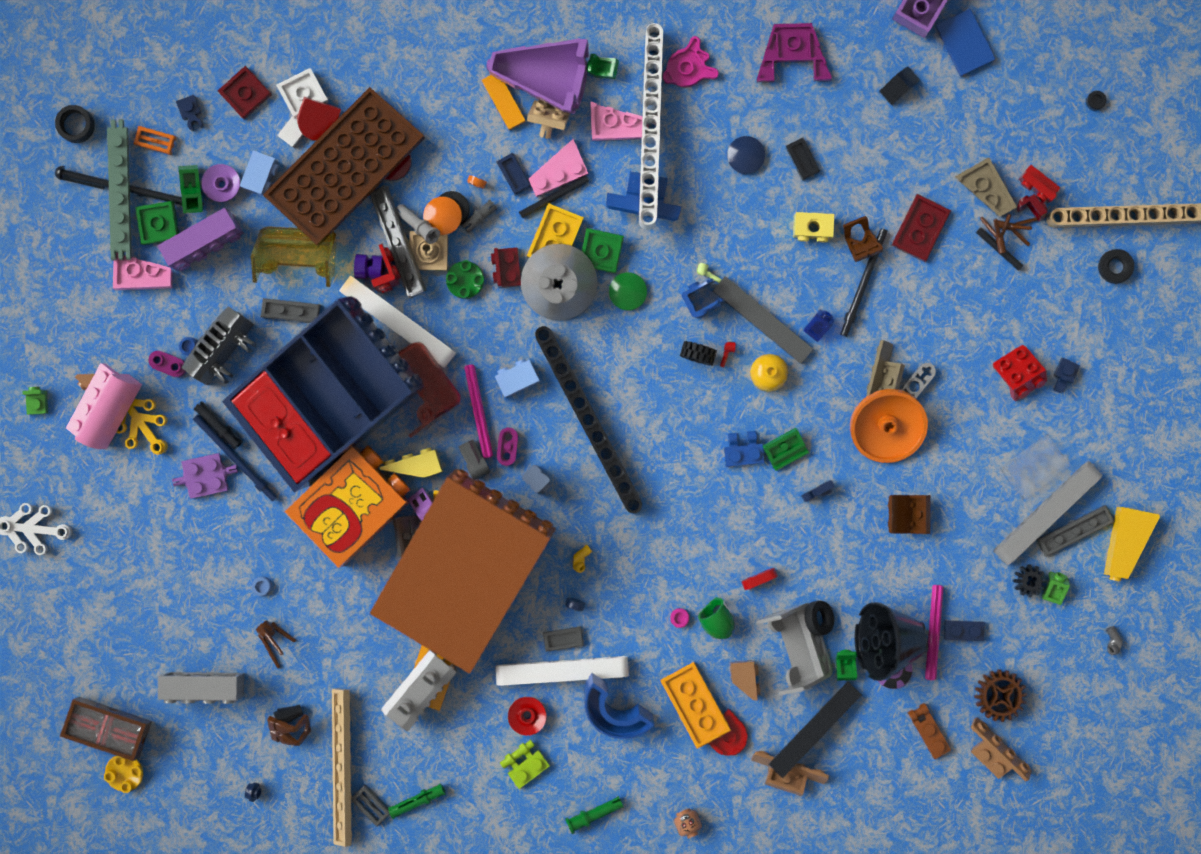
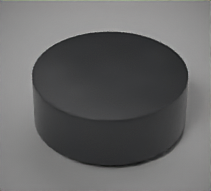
[1086,91,1107,111]

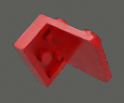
[371,244,401,293]
[993,345,1047,401]

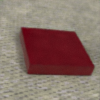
[218,66,272,120]

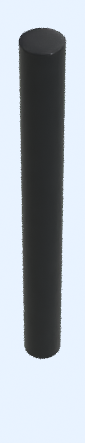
[519,175,589,219]

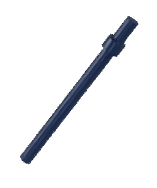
[193,415,278,502]

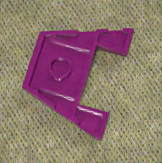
[757,23,831,83]

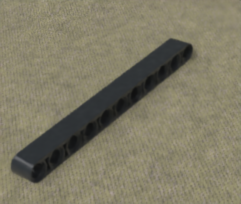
[535,326,642,514]

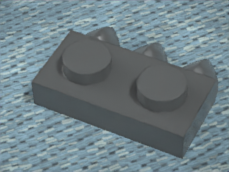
[393,516,422,557]

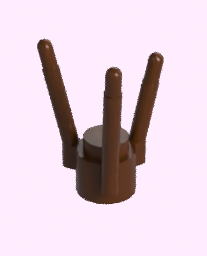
[256,620,296,668]

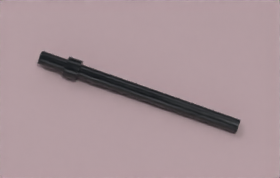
[840,228,888,337]

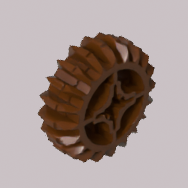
[974,669,1027,722]

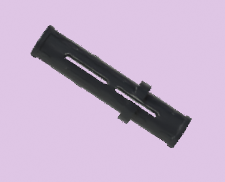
[194,401,243,450]

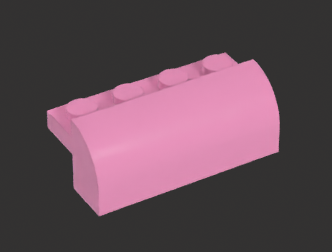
[66,363,142,449]

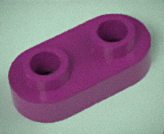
[148,351,186,377]
[497,427,518,466]

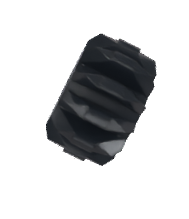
[1012,564,1047,597]

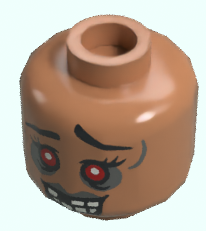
[674,808,702,839]

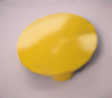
[104,756,143,793]

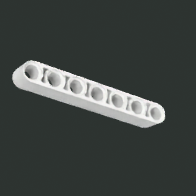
[339,276,456,368]
[495,656,629,686]

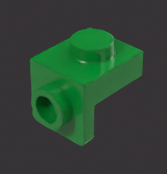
[587,54,619,79]
[835,649,857,681]

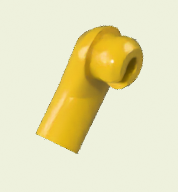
[572,545,592,573]

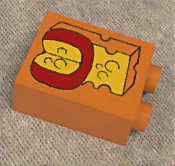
[285,445,411,568]

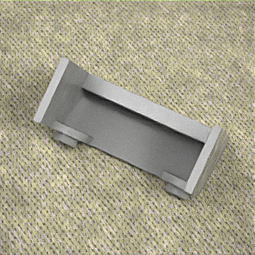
[756,603,833,695]

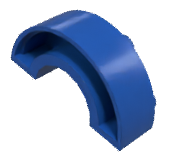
[584,673,655,739]

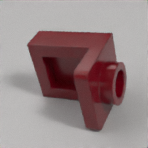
[1016,194,1048,222]

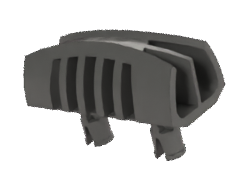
[182,306,256,385]

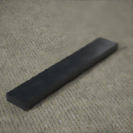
[768,681,861,778]

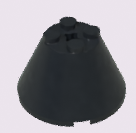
[854,602,928,681]

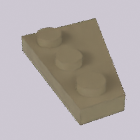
[955,158,1017,217]

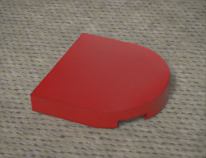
[297,97,341,140]
[708,709,748,756]

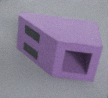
[408,487,434,521]

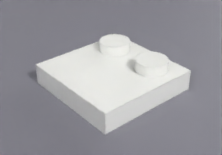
[276,68,328,119]

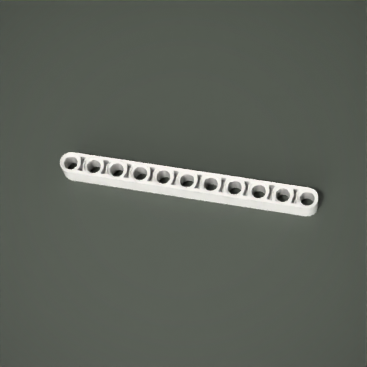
[639,23,663,230]

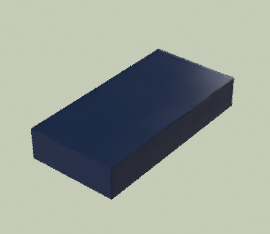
[496,153,531,195]

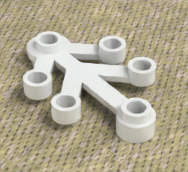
[0,503,72,555]

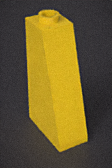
[1104,507,1160,582]

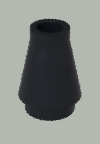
[273,704,304,724]

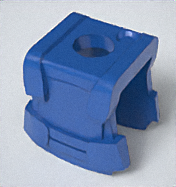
[682,279,725,318]

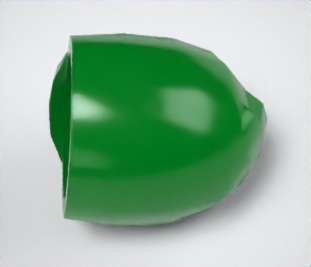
[698,597,735,639]

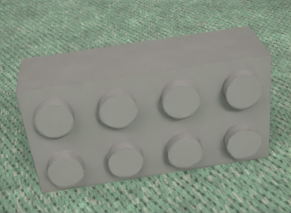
[158,672,244,704]

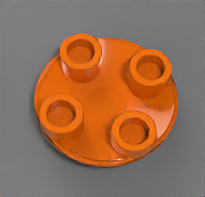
[423,197,462,235]

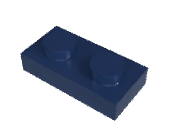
[944,620,984,641]

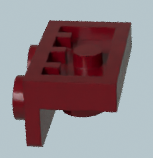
[491,247,521,288]

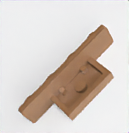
[971,717,1032,782]
[751,751,829,796]

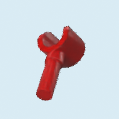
[720,342,736,368]

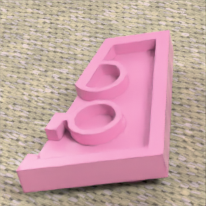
[591,102,649,141]
[529,139,588,197]
[113,253,173,290]

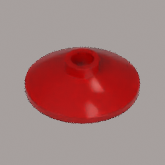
[508,697,546,736]

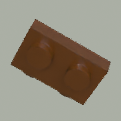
[888,495,931,534]

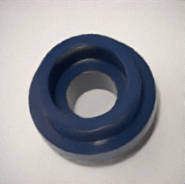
[245,782,262,802]

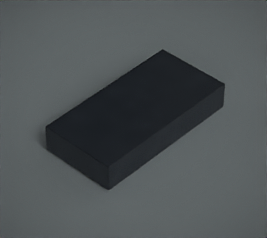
[786,138,820,181]

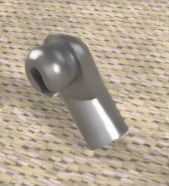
[1106,625,1123,655]

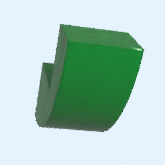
[178,165,203,213]

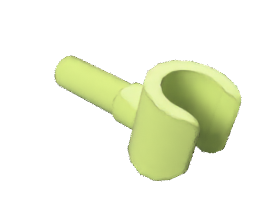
[697,263,721,283]

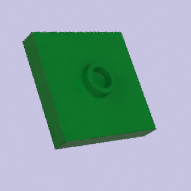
[135,201,179,245]
[582,228,624,274]

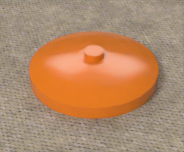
[850,389,928,463]

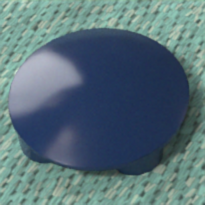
[727,136,765,175]

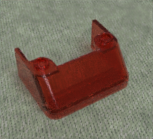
[398,342,461,438]

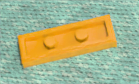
[481,75,526,131]

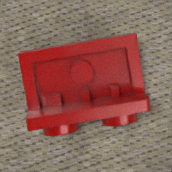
[1018,165,1060,203]

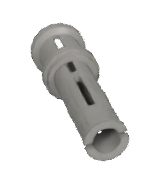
[396,204,440,244]

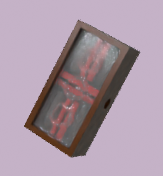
[60,697,152,761]

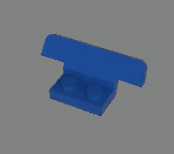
[606,171,682,221]

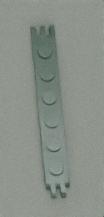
[107,119,132,261]

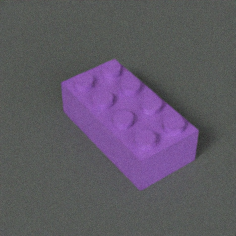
[892,0,948,38]
[157,208,244,271]

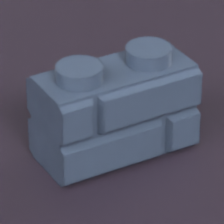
[522,465,551,494]

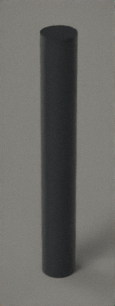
[976,227,1023,271]

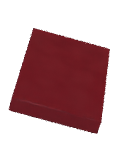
[891,194,951,262]

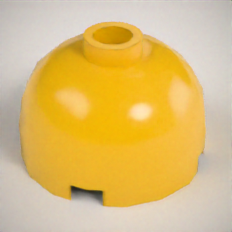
[750,354,788,392]

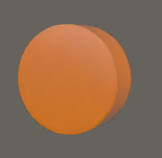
[467,175,487,189]

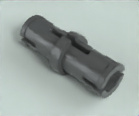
[461,200,497,234]

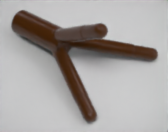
[980,214,1011,254]
[998,218,1038,246]

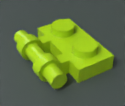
[500,739,550,789]

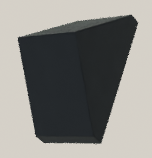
[879,66,920,106]

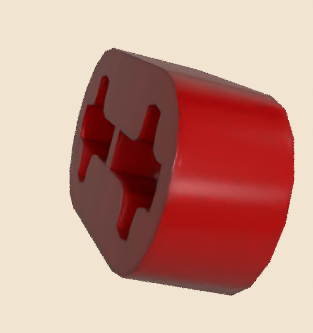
[741,567,778,590]

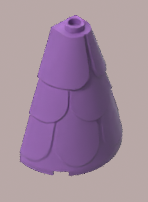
[487,38,589,114]

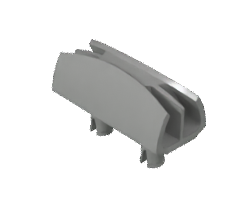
[381,650,457,732]

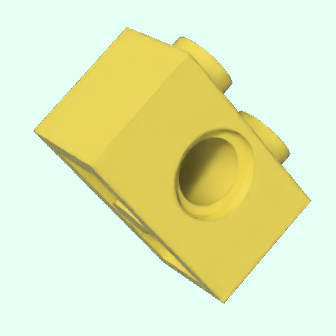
[793,212,834,242]

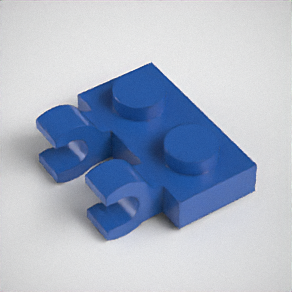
[724,431,764,467]

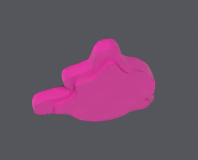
[662,36,719,88]

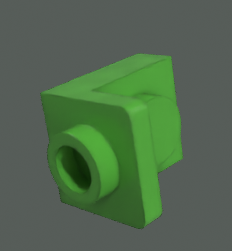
[22,387,48,415]
[1042,571,1070,605]

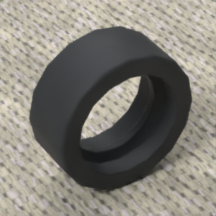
[55,105,95,143]

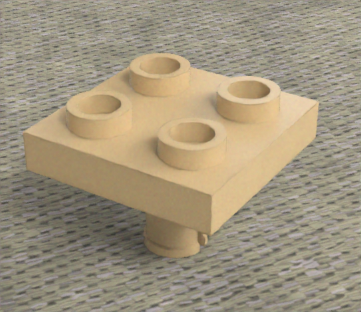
[527,100,570,139]
[409,231,448,271]

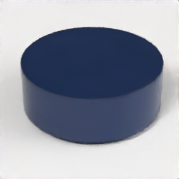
[565,598,585,611]

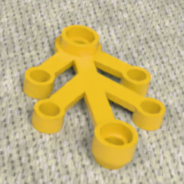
[116,399,168,455]

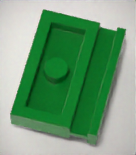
[762,428,809,471]

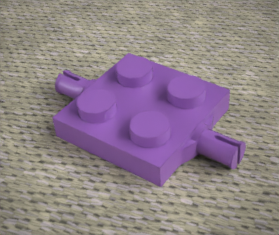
[172,453,238,499]

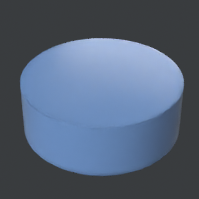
[252,577,272,596]

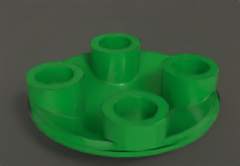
[446,260,484,299]
[609,272,647,311]

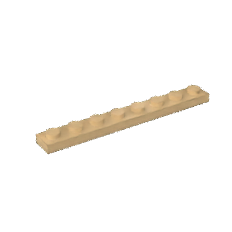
[332,688,352,847]

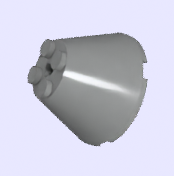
[521,244,597,320]

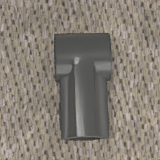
[458,440,491,480]

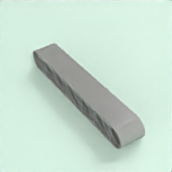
[993,461,1103,565]

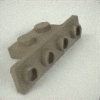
[866,340,905,397]

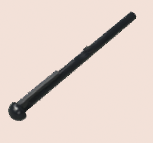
[55,166,204,207]

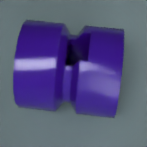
[354,254,384,280]

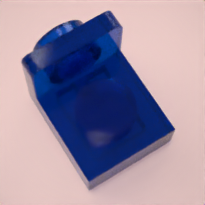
[803,309,834,342]

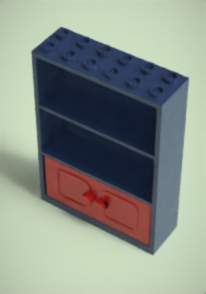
[222,296,425,493]

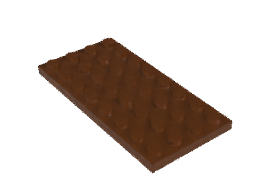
[263,87,425,247]

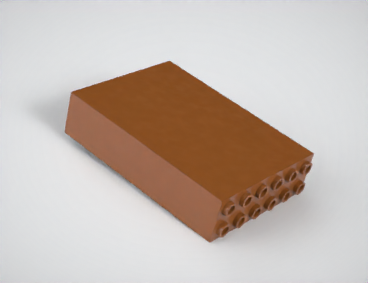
[369,469,556,674]

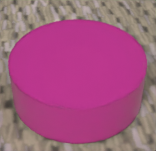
[670,608,690,628]

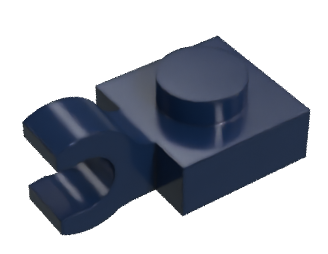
[1053,358,1080,393]

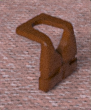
[843,216,883,262]
[267,714,311,746]

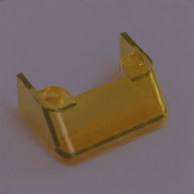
[250,227,337,287]

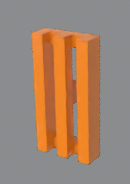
[133,126,177,155]

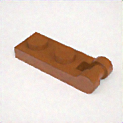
[907,703,951,760]

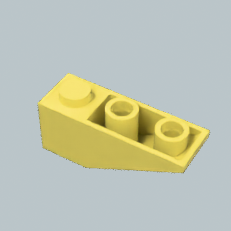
[380,447,443,478]

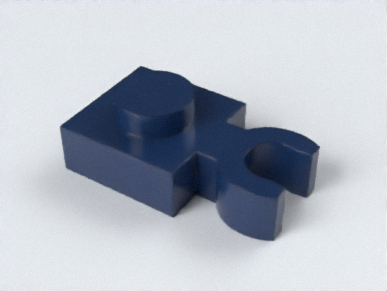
[176,94,204,131]
[801,480,835,502]

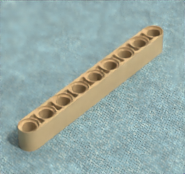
[1046,203,1201,228]

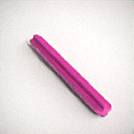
[464,364,493,458]
[925,585,944,681]

